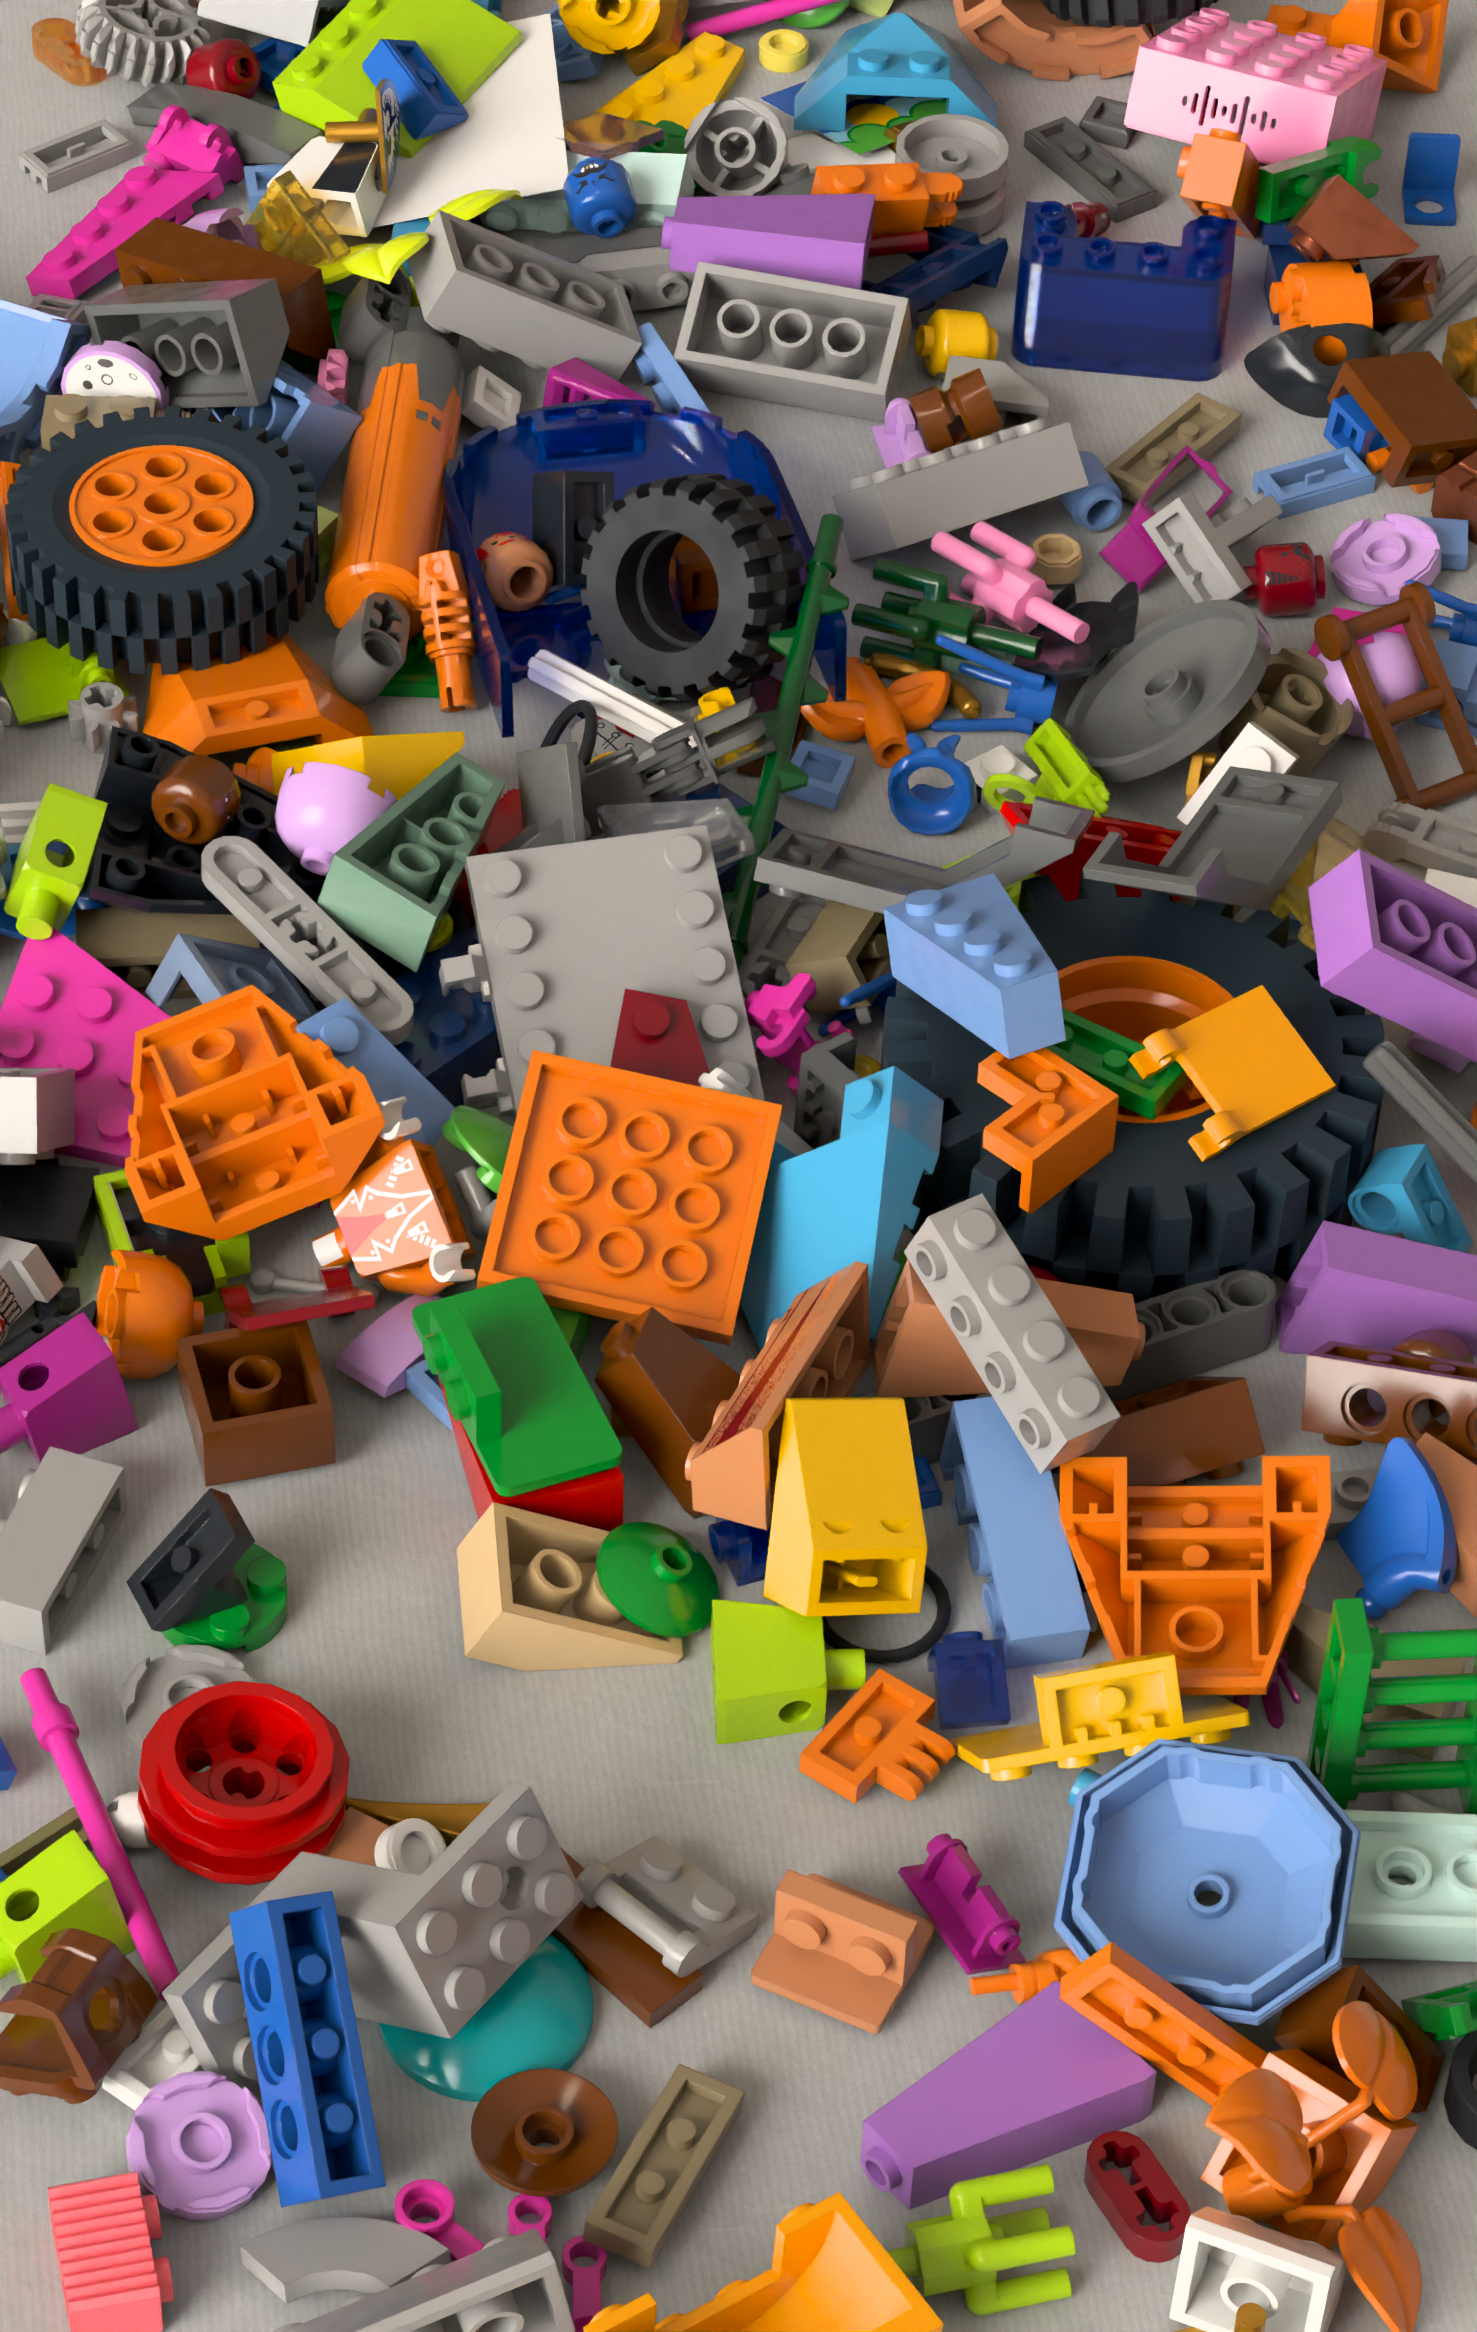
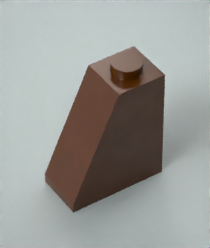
[594,1307,741,1519]

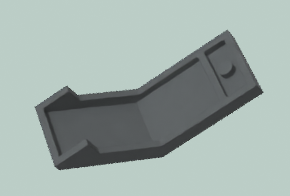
[1082,766,1343,911]
[753,796,1095,914]

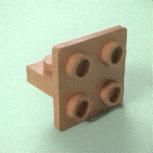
[751,1869,936,2034]

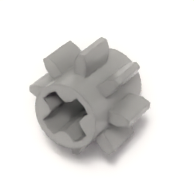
[68,682,139,755]

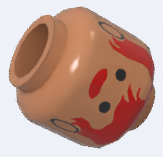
[471,531,553,613]

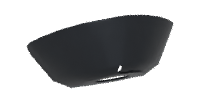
[1244,323,1391,418]

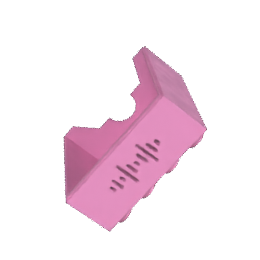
[1123,7,1388,164]

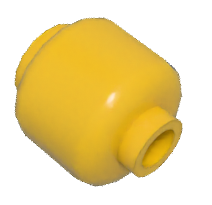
[915,309,998,378]

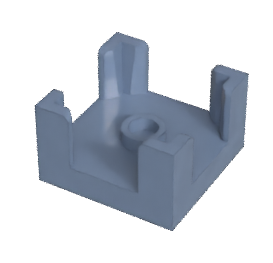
[145,933,318,1024]

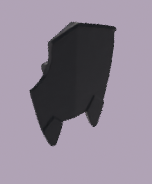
[1011,581,1139,683]

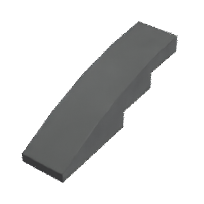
[127,83,324,164]

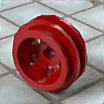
[137,1681,350,1885]

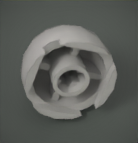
[685,97,788,197]

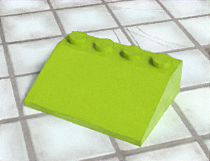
[272,0,523,158]

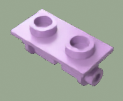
[871,397,932,469]

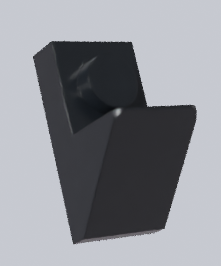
[126,1488,255,1632]

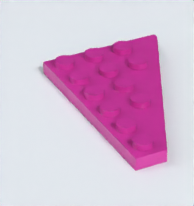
[0,928,322,1209]

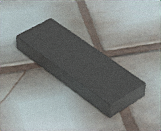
[1024,116,1158,223]

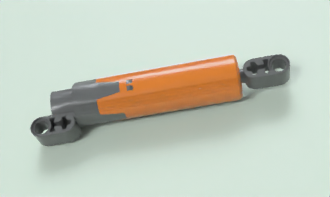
[325,268,466,705]

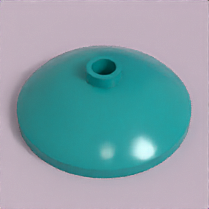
[379,1934,594,2102]

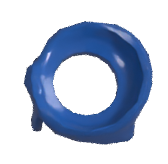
[887,733,977,836]

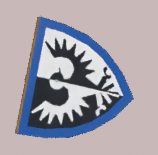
[325,79,401,194]

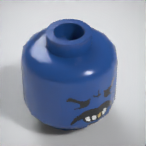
[563,157,637,238]

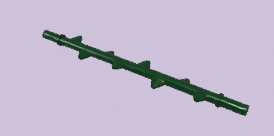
[721,514,849,975]

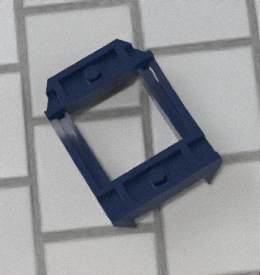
[861,225,1009,330]

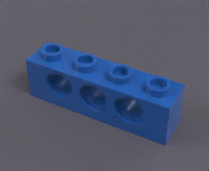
[229,1891,386,2208]

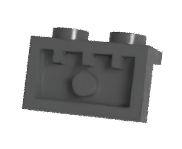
[793,1031,862,1149]

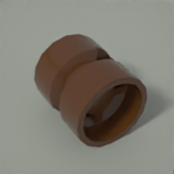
[909,367,1005,453]

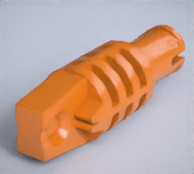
[419,550,477,713]

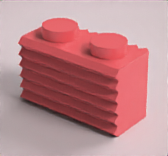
[47,2171,174,2332]

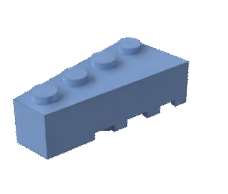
[202,359,363,493]
[883,872,1066,1059]
[939,1396,1097,1670]

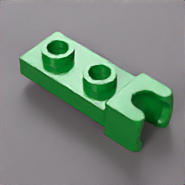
[1255,136,1382,224]

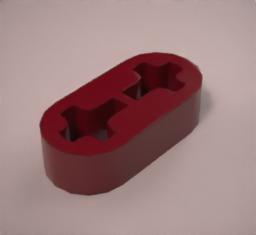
[1084,2131,1191,2263]

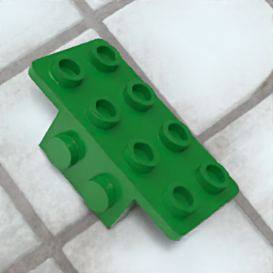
[412,1277,622,1497]

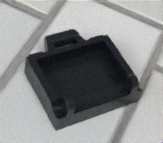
[0,1158,100,1282]

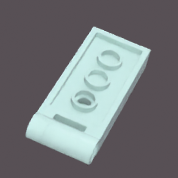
[1343,1810,1477,1962]

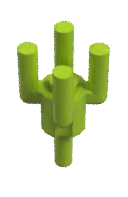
[886,2164,1076,2315]

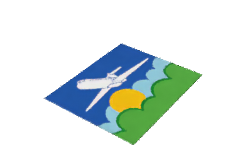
[760,81,946,155]

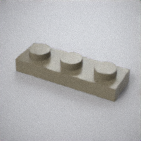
[1105,392,1242,506]
[583,2064,745,2269]

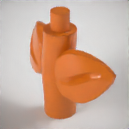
[800,657,951,768]

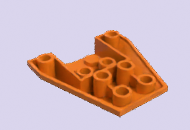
[143,633,374,757]

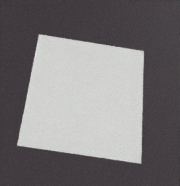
[323,13,569,238]

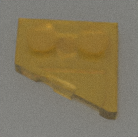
[245,170,351,266]

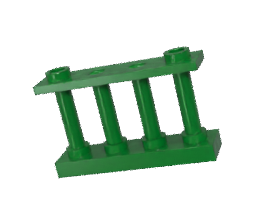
[1306,1598,1477,1814]

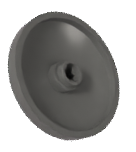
[1063,599,1271,783]

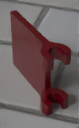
[218,1264,376,1331]

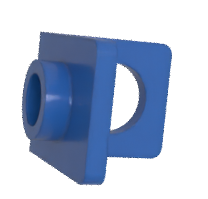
[1402,132,1461,226]

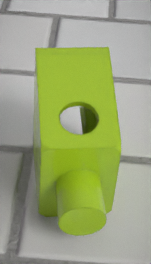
[3,783,108,940]
[710,1600,866,1744]
[0,1829,136,1983]

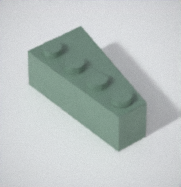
[317,752,506,972]

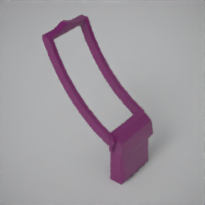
[1098,445,1233,592]

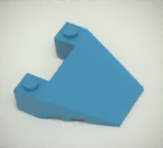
[740,1066,944,1351]

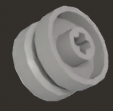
[895,113,1009,236]

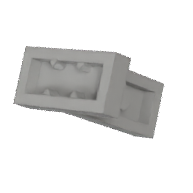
[1142,491,1283,604]

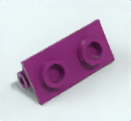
[898,1833,1026,1975]

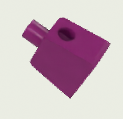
[0,1312,139,1464]

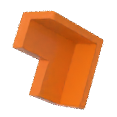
[977,1048,1119,1214]

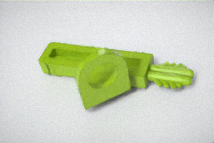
[982,718,1110,818]

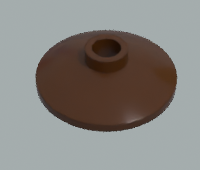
[471,2068,618,2197]

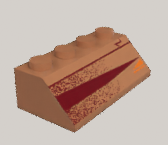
[685,1261,871,1531]

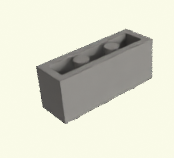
[0,1446,127,1656]

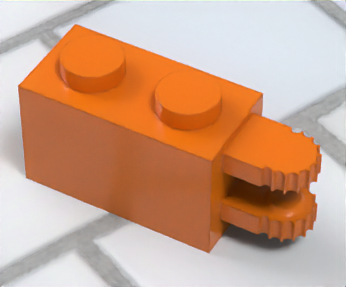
[811,162,964,236]

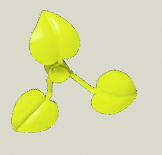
[314,189,522,307]

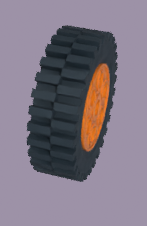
[5,406,319,675]

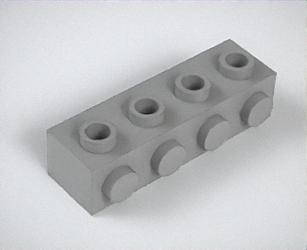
[904,1193,1121,1475]

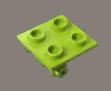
[0,637,130,726]

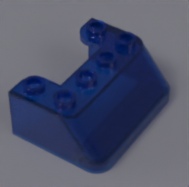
[1011,201,1237,382]

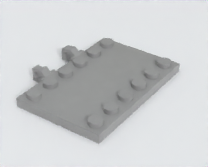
[439,825,765,1122]

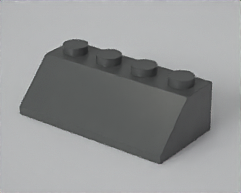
[83,278,290,408]

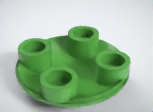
[441,1105,514,1194]

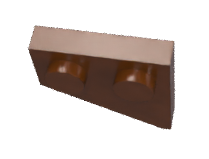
[1369,255,1446,329]

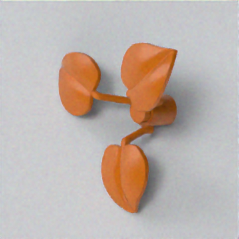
[1204,2001,1422,2332]

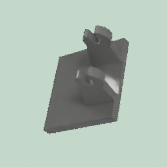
[493,742,591,853]

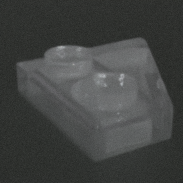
[596,798,755,868]

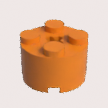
[1269,259,1373,366]

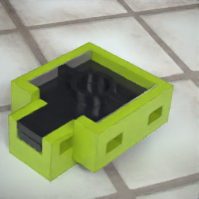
[93,1170,251,1316]

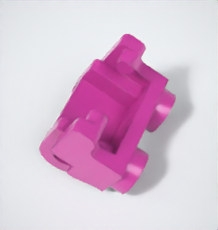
[143,104,244,199]
[744,973,857,1095]

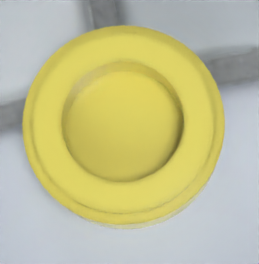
[758,29,809,73]

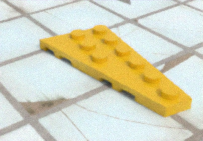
[564,31,745,151]

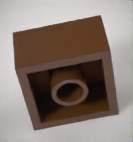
[176,1320,336,1487]

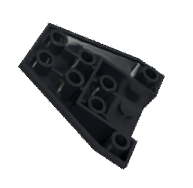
[78,726,326,915]

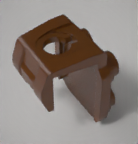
[0,1928,160,2104]

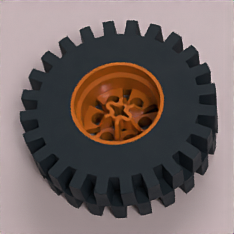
[881,869,1385,1304]

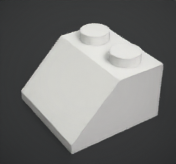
[1169,2206,1346,2332]

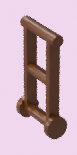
[1314,582,1477,810]

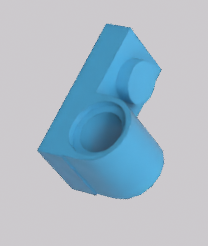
[1348,1144,1472,1253]

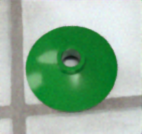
[596,1522,720,1638]

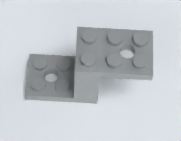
[162,1782,584,2094]

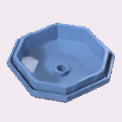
[1054,1739,1361,2025]

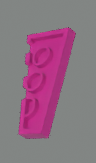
[26,166,225,299]

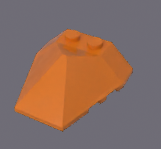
[124,984,386,1241]
[1059,1455,1331,1695]

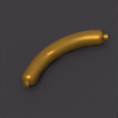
[864,652,982,719]

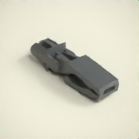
[581,697,777,838]

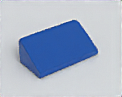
[362,39,469,139]

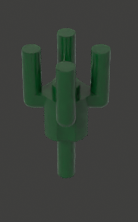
[851,558,1043,668]

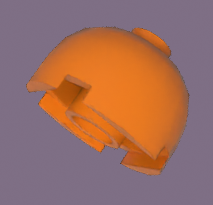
[95,1249,204,1380]

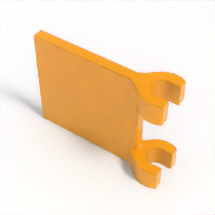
[1128,985,1336,1162]

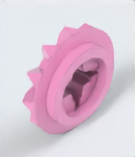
[317,349,350,406]

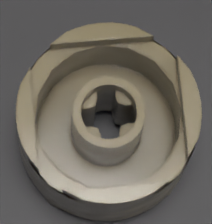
[1218,648,1353,777]

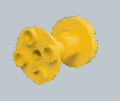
[555,0,660,54]

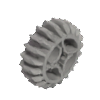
[75,0,212,87]

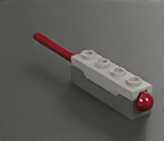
[533,226,929,311]

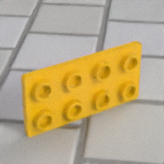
[951,1651,1251,1781]

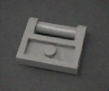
[576,1835,760,1978]

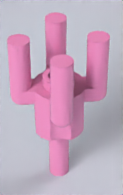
[922,521,1090,644]

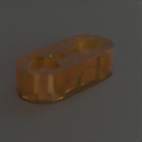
[31,18,107,87]

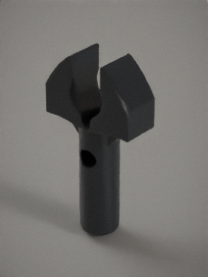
[0,1287,96,1368]

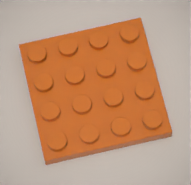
[476,1050,783,1346]

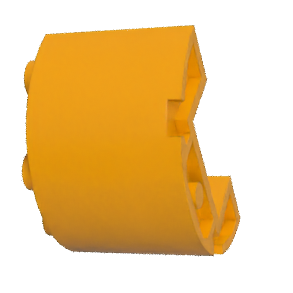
[583,2192,944,2332]

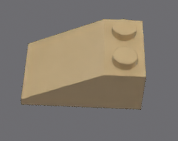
[457,1502,683,1671]

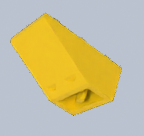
[763,1397,928,1617]

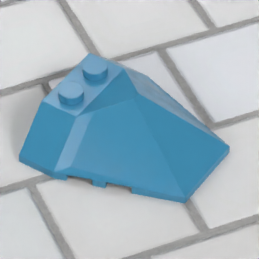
[794,13,998,131]

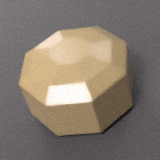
[1029,534,1082,584]

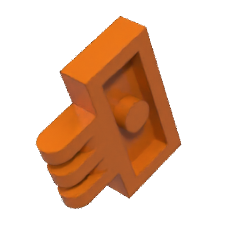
[799,1668,955,1804]

